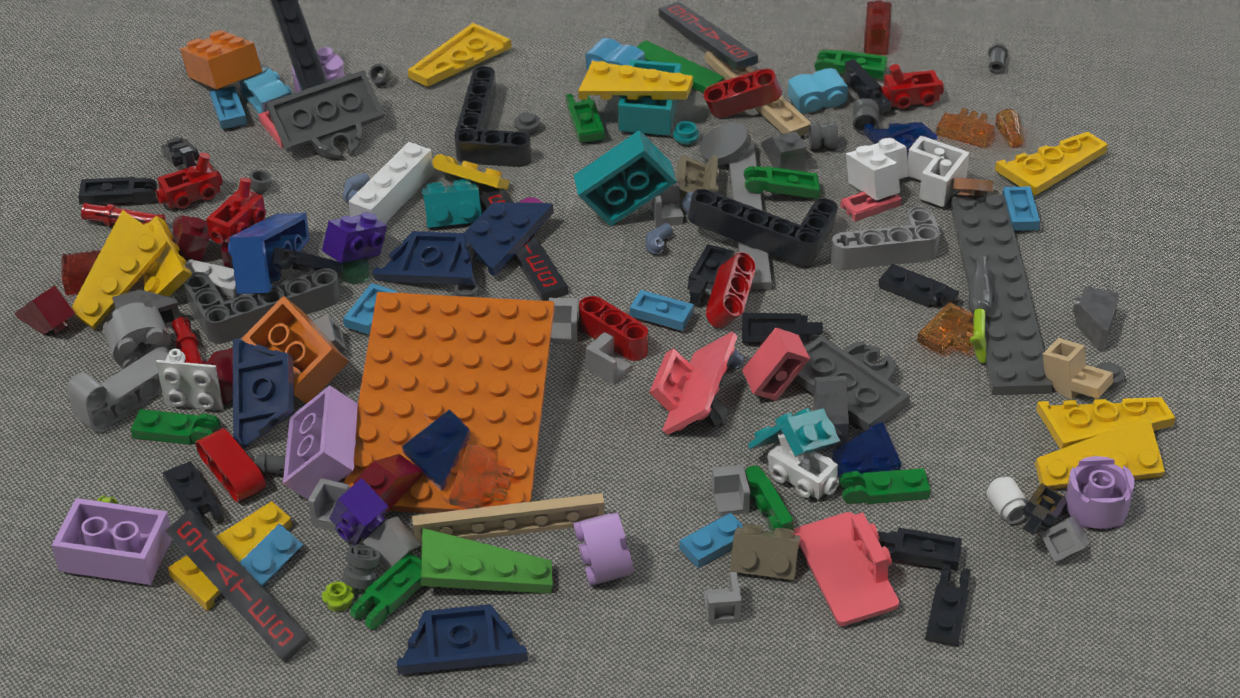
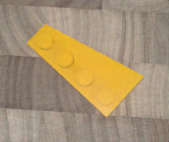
[408,23,512,87]
[578,61,693,100]
[995,132,1108,196]
[71,210,168,330]
[143,216,192,297]
[1036,397,1175,449]
[1035,416,1165,490]
[168,501,292,612]

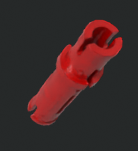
[81,203,166,226]
[171,317,202,364]

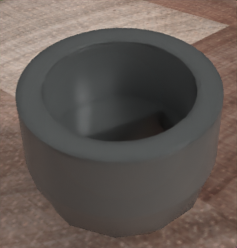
[369,63,391,85]
[249,170,271,193]

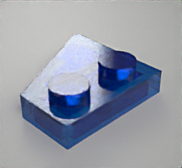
[864,122,937,155]
[402,409,470,491]
[832,422,901,476]

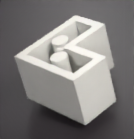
[908,135,970,207]
[846,138,909,200]

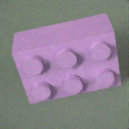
[283,385,358,499]
[52,498,172,585]

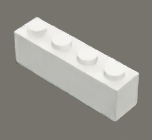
[348,142,433,224]

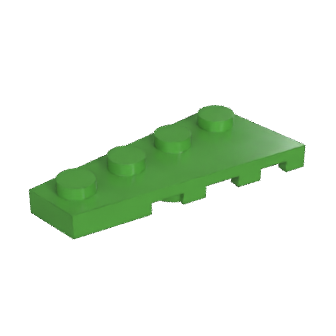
[421,528,553,594]

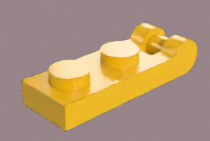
[432,154,510,190]

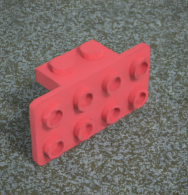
[649,332,738,435]
[794,512,899,626]

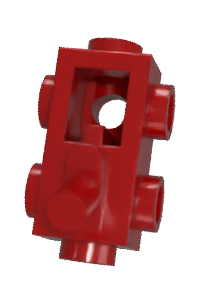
[881,64,944,109]
[156,152,223,209]
[206,178,266,244]

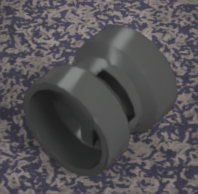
[853,98,879,135]
[809,122,838,150]
[342,545,380,589]

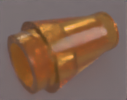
[995,109,1024,148]

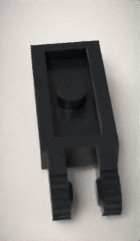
[78,177,158,205]
[162,461,224,525]
[925,564,971,647]

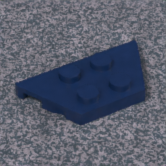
[464,202,554,276]
[372,231,475,285]
[233,338,294,449]
[397,604,528,675]

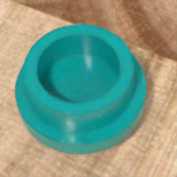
[673,121,699,145]

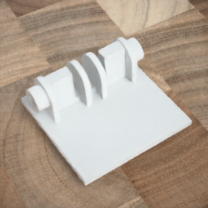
[156,349,224,411]

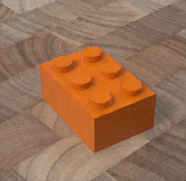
[180,30,263,89]
[242,296,349,404]

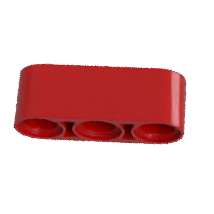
[703,68,782,118]
[706,252,756,329]
[579,296,648,361]
[195,428,266,502]

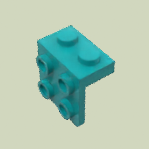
[422,179,481,228]
[747,408,840,457]

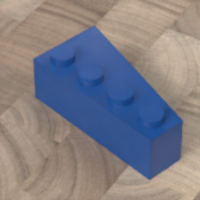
[228,212,310,294]

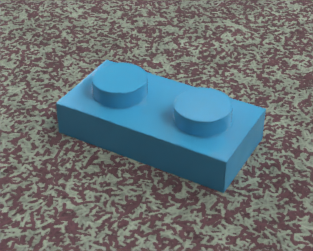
[209,86,247,129]
[1002,186,1040,231]
[343,283,396,334]
[630,290,694,331]
[679,513,743,568]
[239,524,303,587]

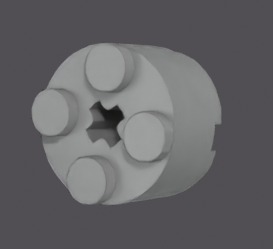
[103,302,171,368]

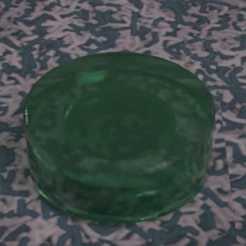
[342,259,370,284]

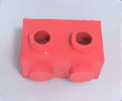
[742,327,810,401]

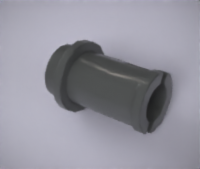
[988,43,1008,74]
[256,452,286,476]

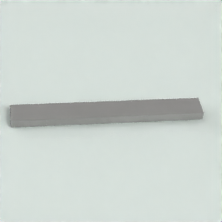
[729,142,771,290]

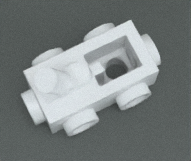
[767,431,839,500]

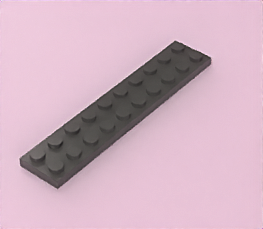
[950,195,1053,395]

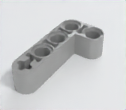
[831,206,940,270]
[67,348,169,432]

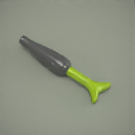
[968,256,992,364]

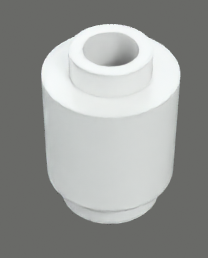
[986,477,1028,524]

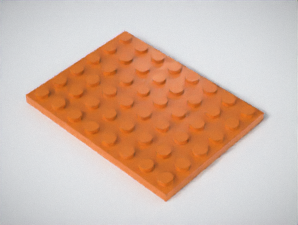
[344,292,555,514]

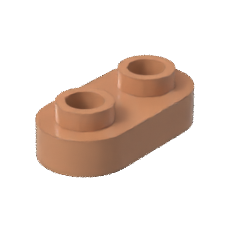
[953,178,993,196]

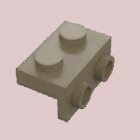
[676,155,720,200]
[730,524,801,580]

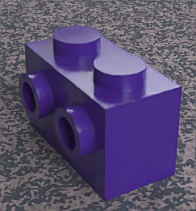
[322,212,387,263]
[329,478,388,545]

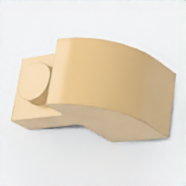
[1043,338,1113,400]

